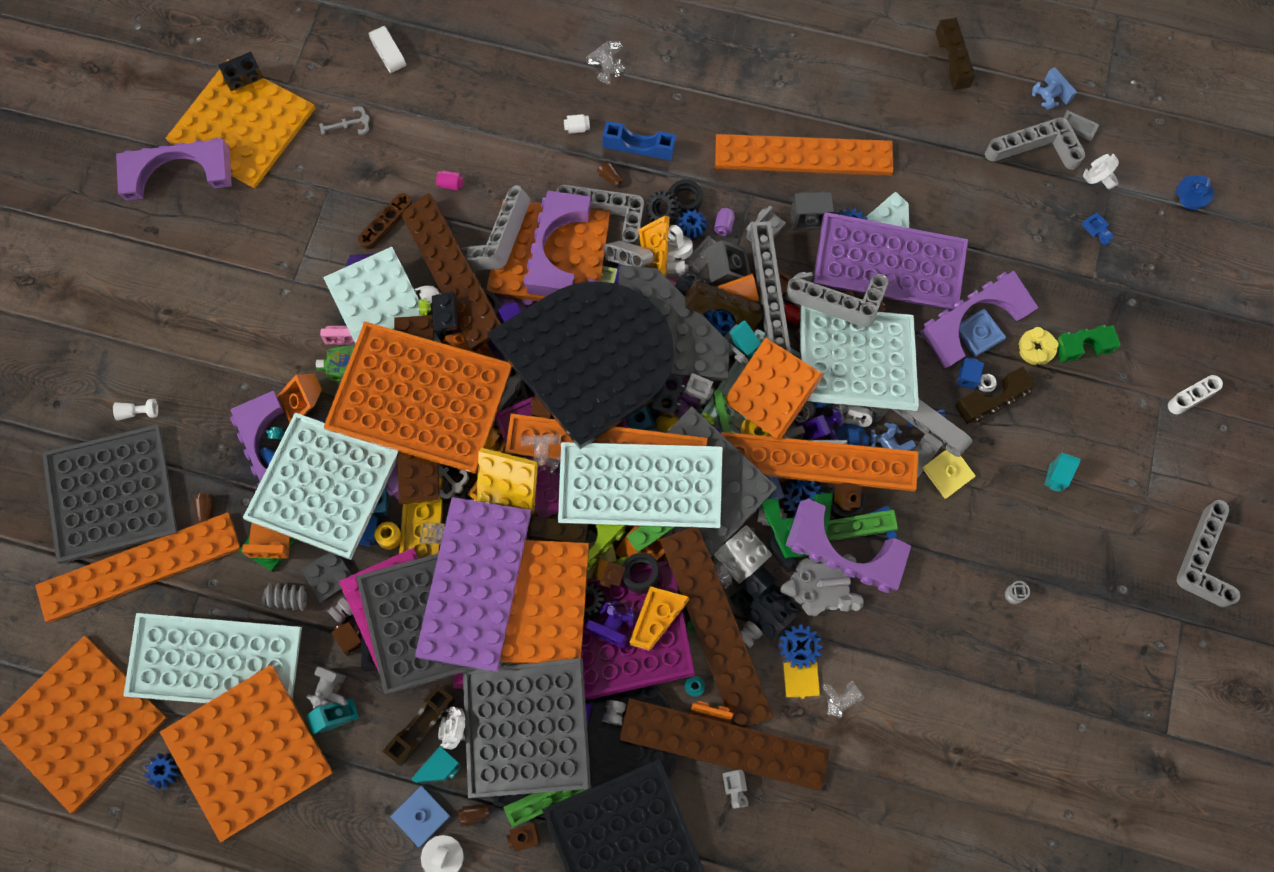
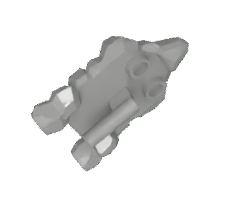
[780,554,864,616]

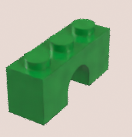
[1057,325,1121,363]

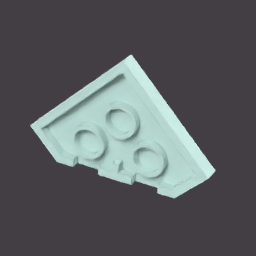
[867,192,909,228]

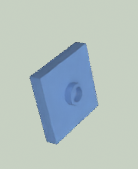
[959,308,1007,357]
[390,786,451,848]

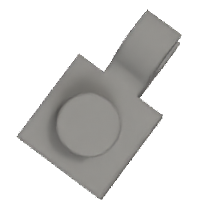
[722,769,748,809]

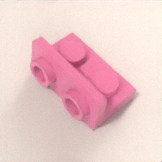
[320,326,355,345]

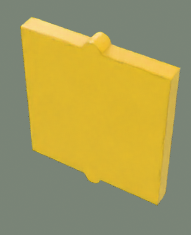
[783,659,820,699]

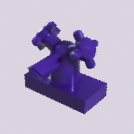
[797,408,843,440]
[586,601,635,650]

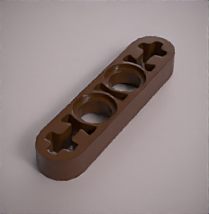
[358,193,412,250]

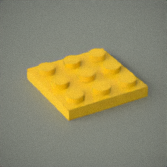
[477,448,538,516]

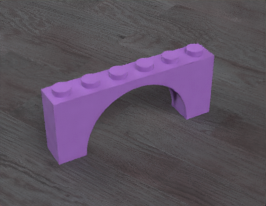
[116,138,232,201]
[524,190,591,296]
[920,271,1038,368]
[230,391,285,486]
[786,499,911,593]

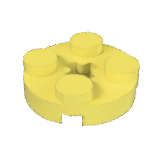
[1019,327,1058,365]

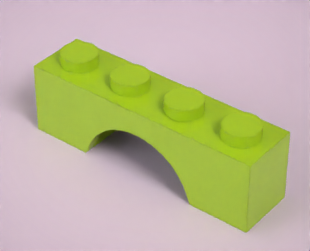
[588,524,626,569]

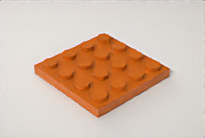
[726,338,824,440]

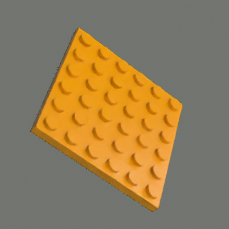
[166,59,316,188]

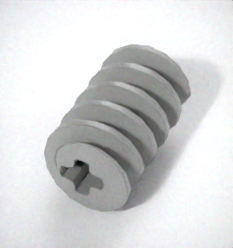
[262,582,308,611]

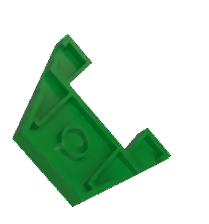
[760,493,833,558]

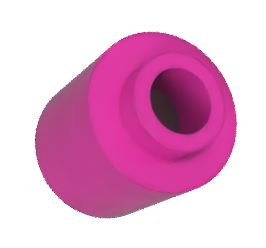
[436,170,464,191]

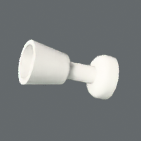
[113,399,158,421]

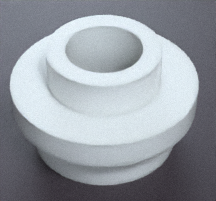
[978,374,997,392]

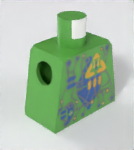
[316,344,355,382]

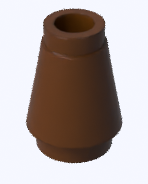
[597,161,623,187]
[193,493,214,522]
[457,804,489,827]

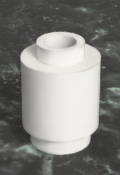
[564,114,590,134]
[666,260,688,278]

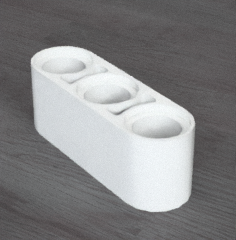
[368,26,406,73]
[1168,375,1223,414]

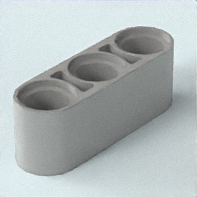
[603,241,654,267]

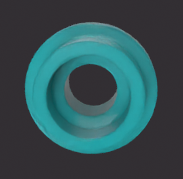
[266,427,285,440]
[685,676,705,697]

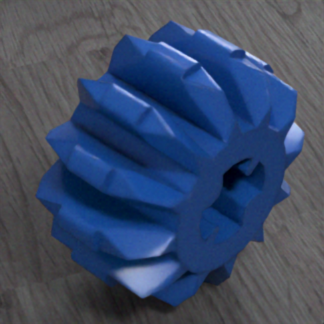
[676,209,707,240]
[144,753,181,789]

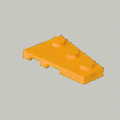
[638,216,670,276]
[630,586,689,651]

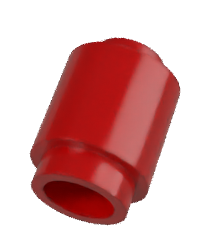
[783,303,801,327]

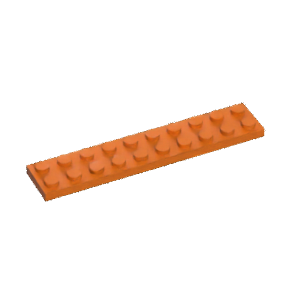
[715,134,893,176]
[505,414,707,460]
[721,432,918,492]
[35,512,241,623]

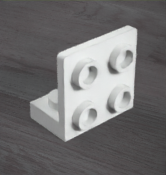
[714,525,772,584]

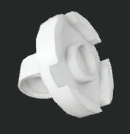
[1083,154,1119,189]
[667,225,693,262]
[438,706,466,750]
[421,835,464,872]

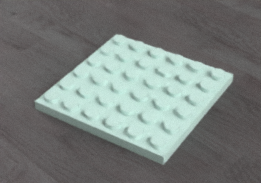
[800,305,919,411]
[243,413,399,560]

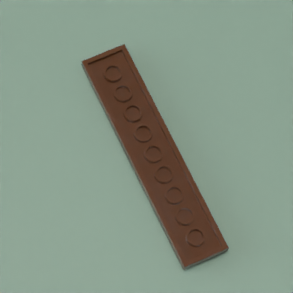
[401,193,502,351]
[394,315,440,504]
[660,527,774,728]
[619,698,830,791]

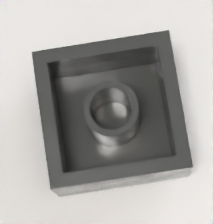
[790,191,834,231]
[706,240,750,285]

